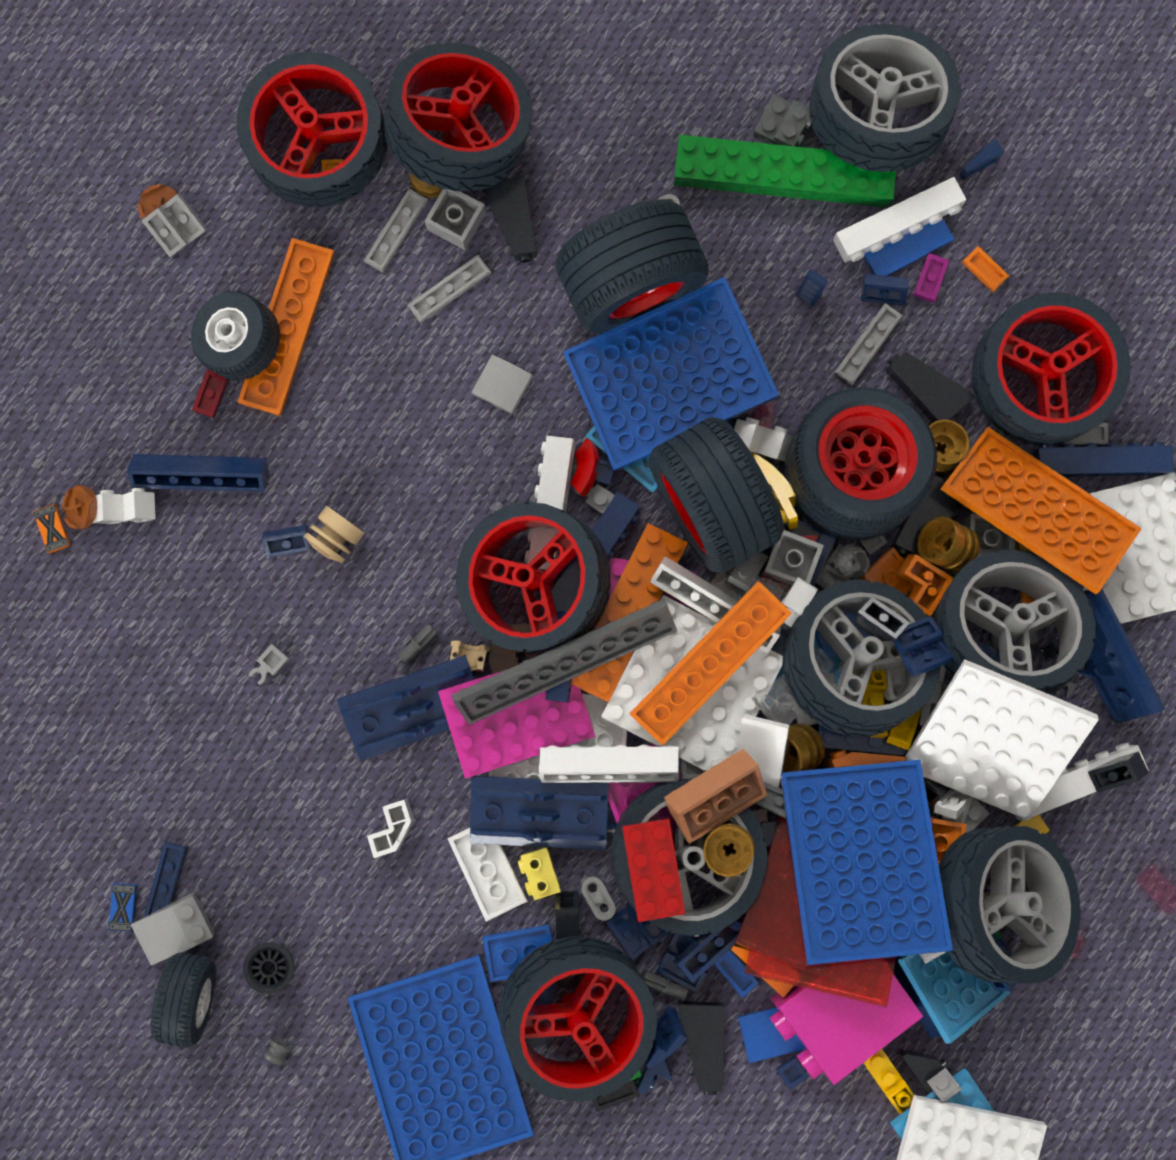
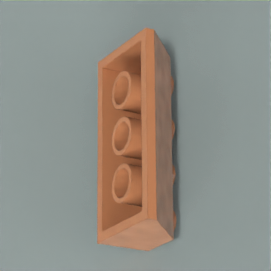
[664,749,768,844]

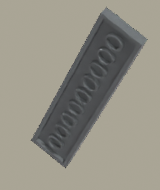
[451,599,677,725]

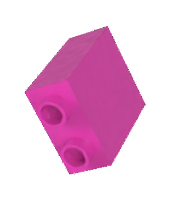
[769,958,923,1085]

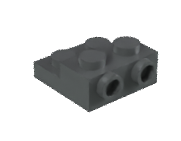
[754,94,812,147]

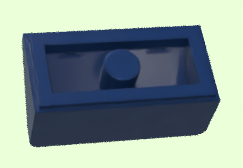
[861,274,909,305]
[262,525,311,558]

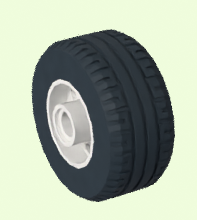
[191,291,280,381]
[150,952,216,1048]

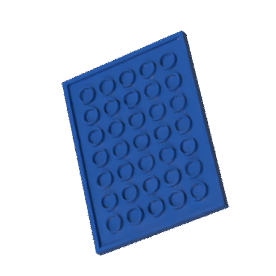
[563,277,780,472]
[780,759,953,965]
[348,954,534,1160]

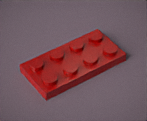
[622,818,685,922]

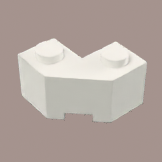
[734,417,794,461]
[93,488,155,524]
[367,798,414,858]

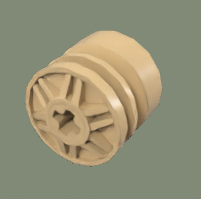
[303,506,365,564]

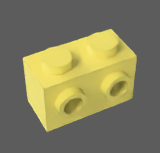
[518,847,561,900]

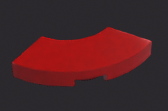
[570,438,599,497]

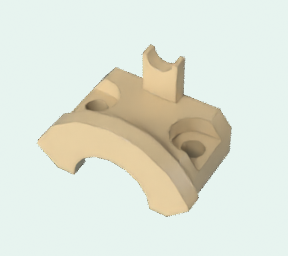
[450,641,491,672]

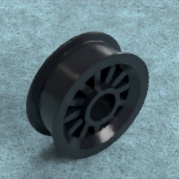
[243,942,294,994]

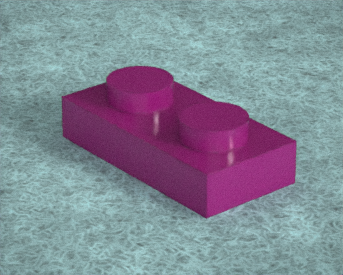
[913,253,949,303]

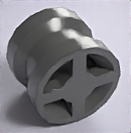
[263,1037,292,1065]

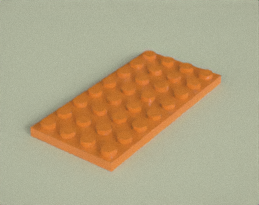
[941,427,1142,595]

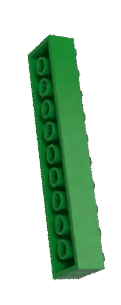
[673,135,896,208]

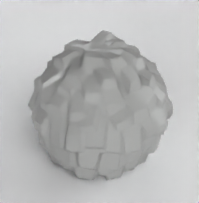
[833,544,870,579]

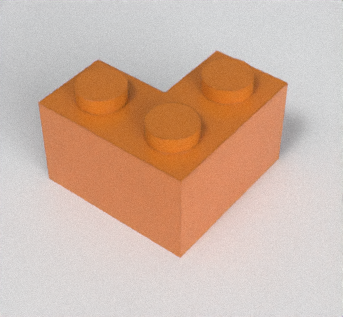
[896,554,953,617]

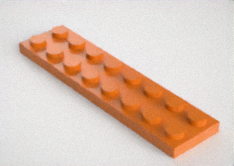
[238,238,335,417]
[571,523,688,702]
[629,581,792,746]

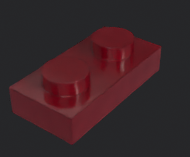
[192,369,229,419]

